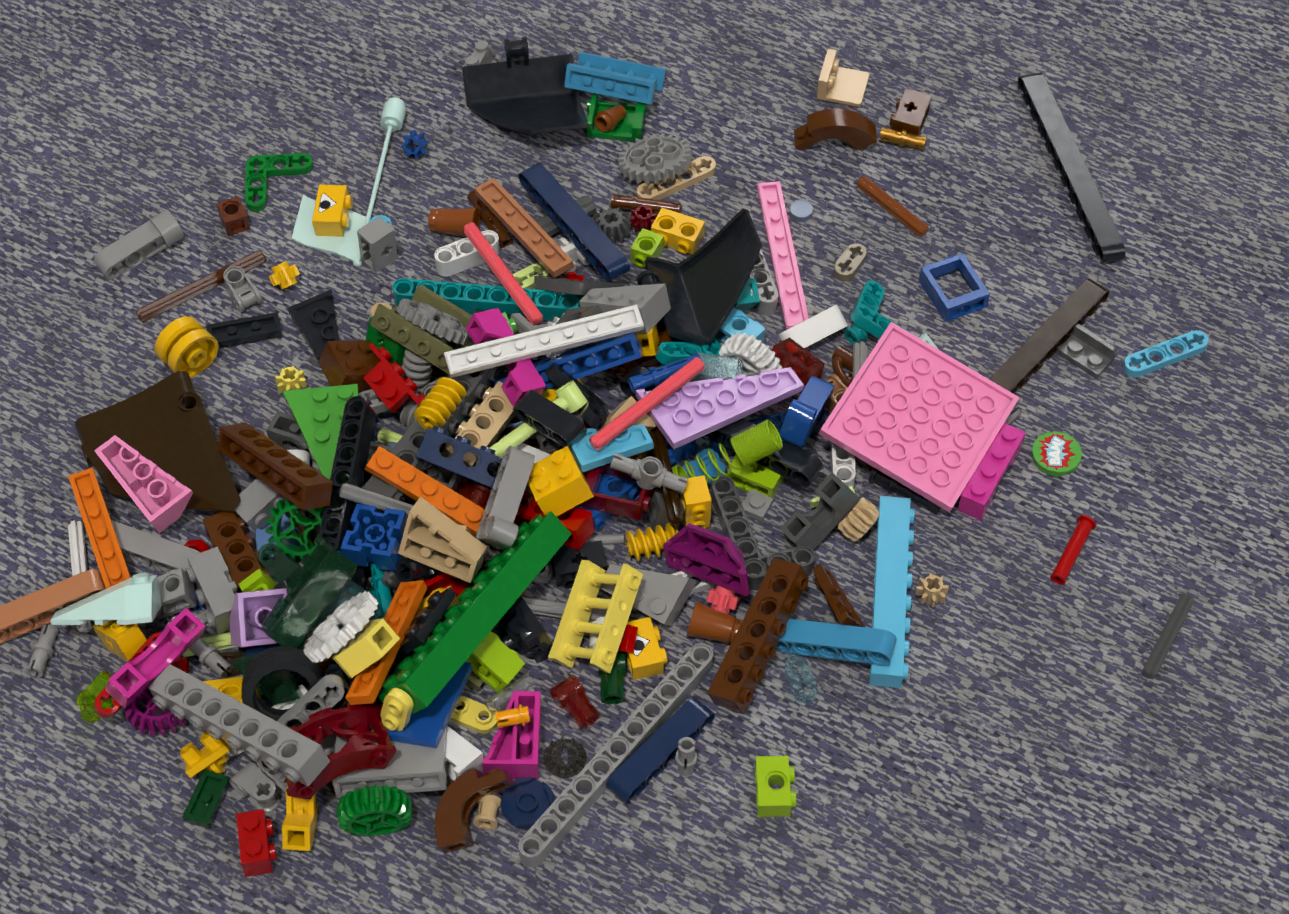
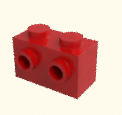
[236,809,277,877]

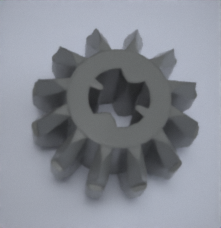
[593,206,631,244]

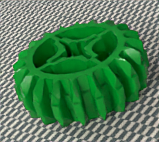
[265,498,325,563]
[337,784,412,837]

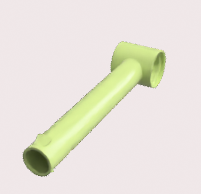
[489,380,588,465]

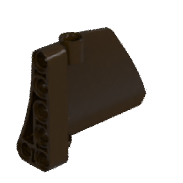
[75,371,241,513]

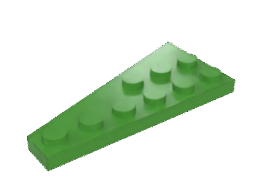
[283,384,364,507]

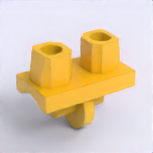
[180,731,230,778]

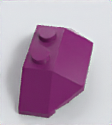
[663,523,750,597]

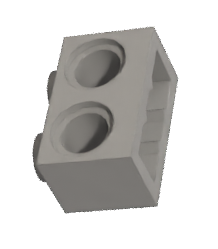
[153,568,197,621]

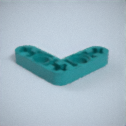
[850,280,912,339]
[655,337,721,366]

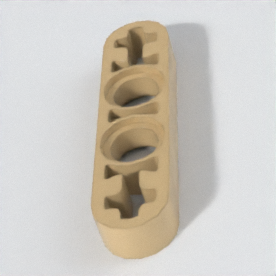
[637,156,716,200]

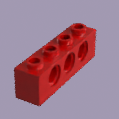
[513,491,595,550]

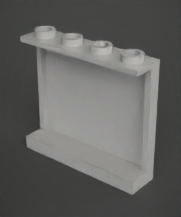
[332,706,451,798]

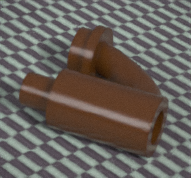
[832,345,853,388]

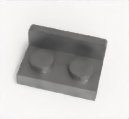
[1057,324,1117,379]

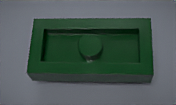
[182,769,230,829]

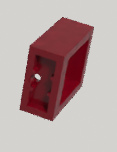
[581,463,656,520]

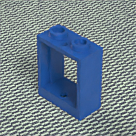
[919,253,990,322]

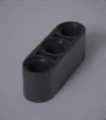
[512,390,585,447]

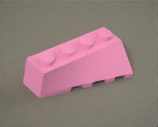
[94,435,193,533]

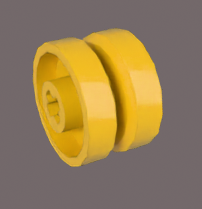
[154,316,219,378]

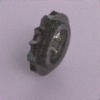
[543,736,587,778]

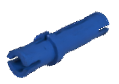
[628,353,702,393]

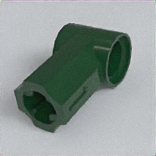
[599,652,625,704]

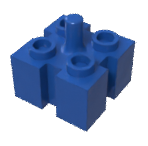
[341,503,408,572]

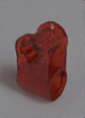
[457,480,491,509]

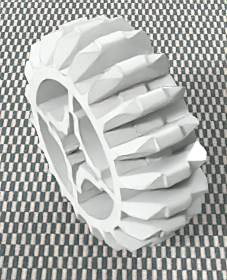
[718,333,782,379]

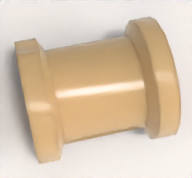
[473,795,501,830]

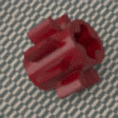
[629,205,658,233]

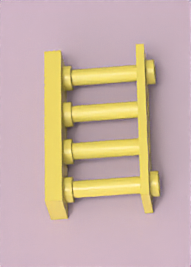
[548,560,643,673]

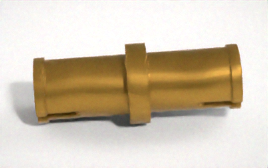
[879,126,927,151]

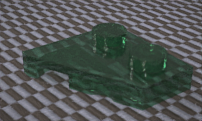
[233,653,301,705]

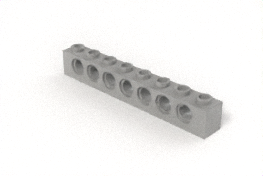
[148,664,330,786]

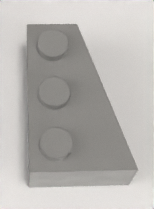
[579,283,671,334]
[185,546,238,634]
[600,564,697,627]

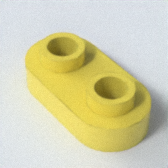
[380,688,414,731]
[450,696,497,734]

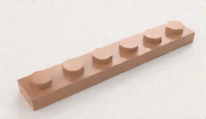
[474,178,574,278]

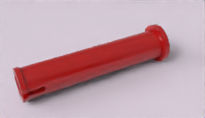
[1050,515,1097,585]

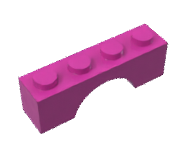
[465,308,546,407]
[958,423,1026,521]
[105,608,205,708]

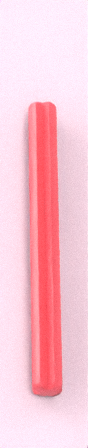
[464,222,543,325]
[589,357,705,450]

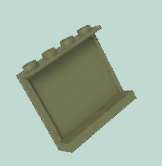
[370,285,475,375]

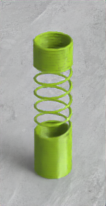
[660,420,783,489]

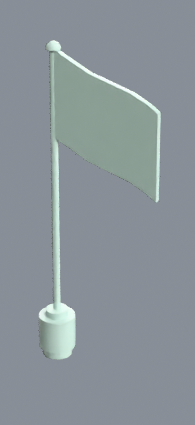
[292,98,406,267]

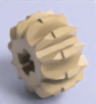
[837,498,880,542]

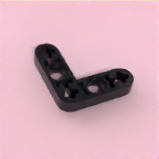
[545,362,608,429]

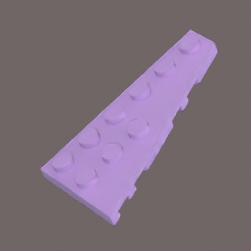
[636,367,804,449]

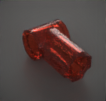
[550,675,599,729]

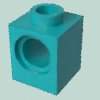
[734,278,760,310]

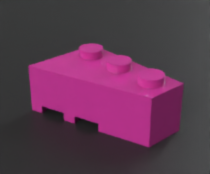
[482,691,542,779]

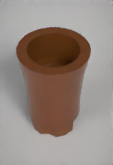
[428,207,480,237]
[687,601,743,644]

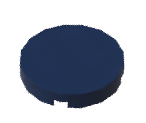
[500,777,555,830]

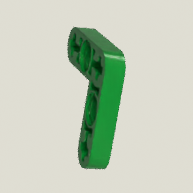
[245,153,313,212]

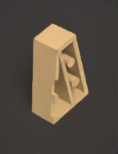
[398,497,487,583]

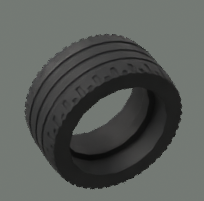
[242,646,323,727]

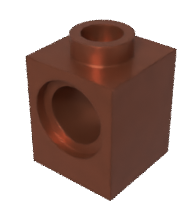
[216,196,250,236]

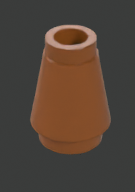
[594,105,626,132]

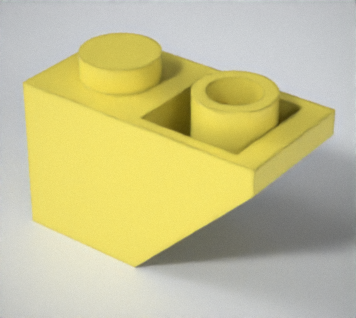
[333,618,400,678]

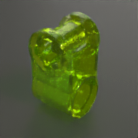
[76,671,114,723]

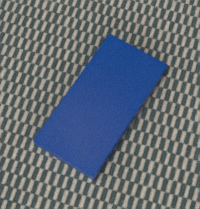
[386,662,472,748]

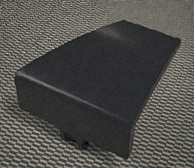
[462,37,588,134]
[637,208,762,345]

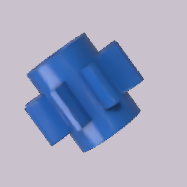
[400,130,430,159]

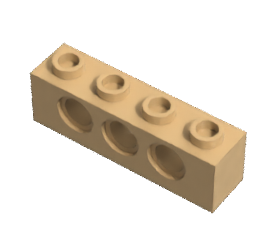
[443,381,515,467]

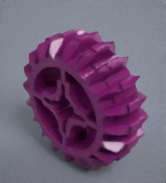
[122,687,187,738]

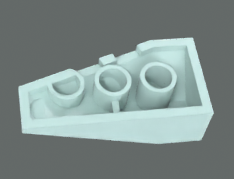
[50,573,162,625]

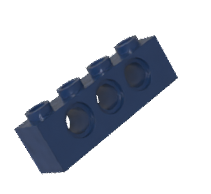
[415,426,502,489]

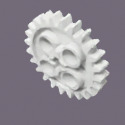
[303,591,379,663]

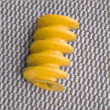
[414,377,467,430]
[625,523,678,562]

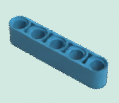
[775,619,897,665]

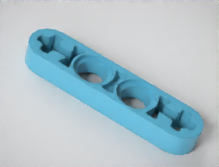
[1123,330,1209,377]

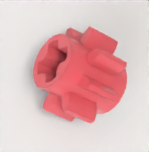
[706,585,740,614]

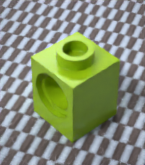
[630,228,664,268]

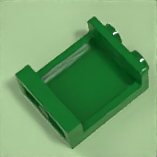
[583,93,647,142]

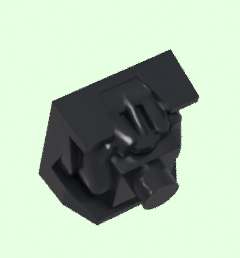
[499,595,553,664]

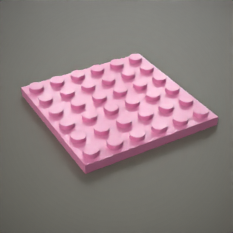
[819,322,1020,513]

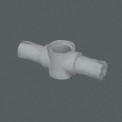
[610,452,688,494]

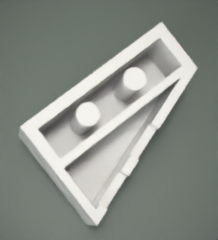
[445,725,484,785]

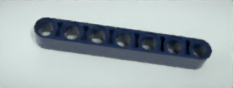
[518,163,630,282]

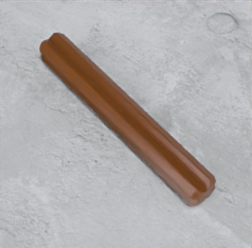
[857,176,929,237]

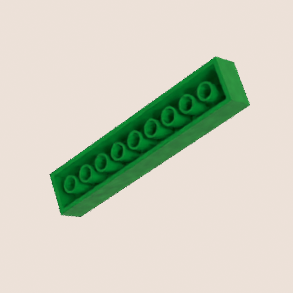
[377,511,571,715]

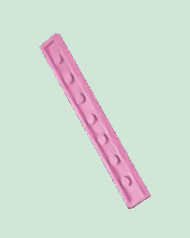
[757,181,809,330]

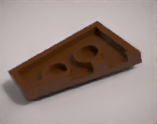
[812,563,865,627]

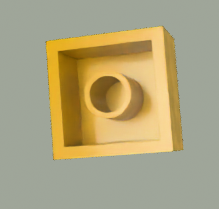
[528,446,594,517]

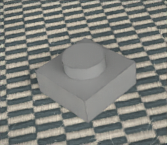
[742,489,773,522]

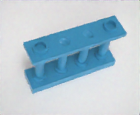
[564,52,666,104]

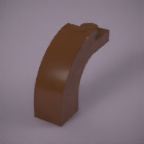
[794,109,877,150]
[435,768,514,853]

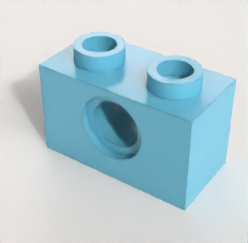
[715,307,766,343]

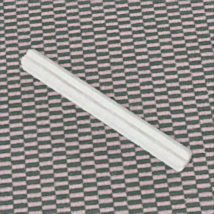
[68,520,93,633]

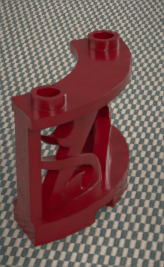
[285,703,397,800]

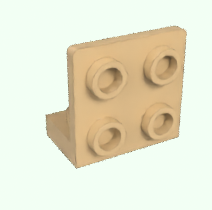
[817,49,869,107]

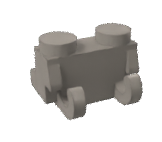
[461,40,503,78]

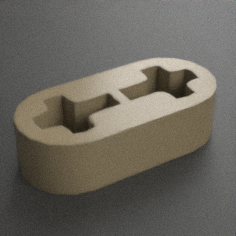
[834,243,867,281]

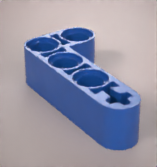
[780,375,835,448]

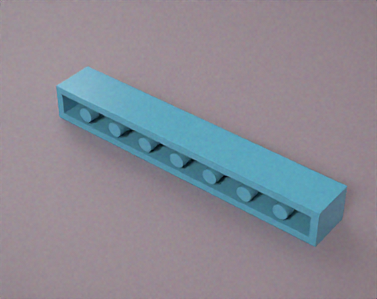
[869,496,915,688]

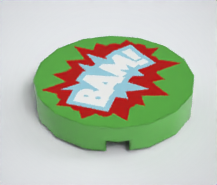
[1031,431,1082,477]

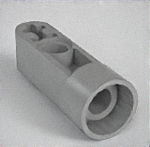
[94,209,184,280]

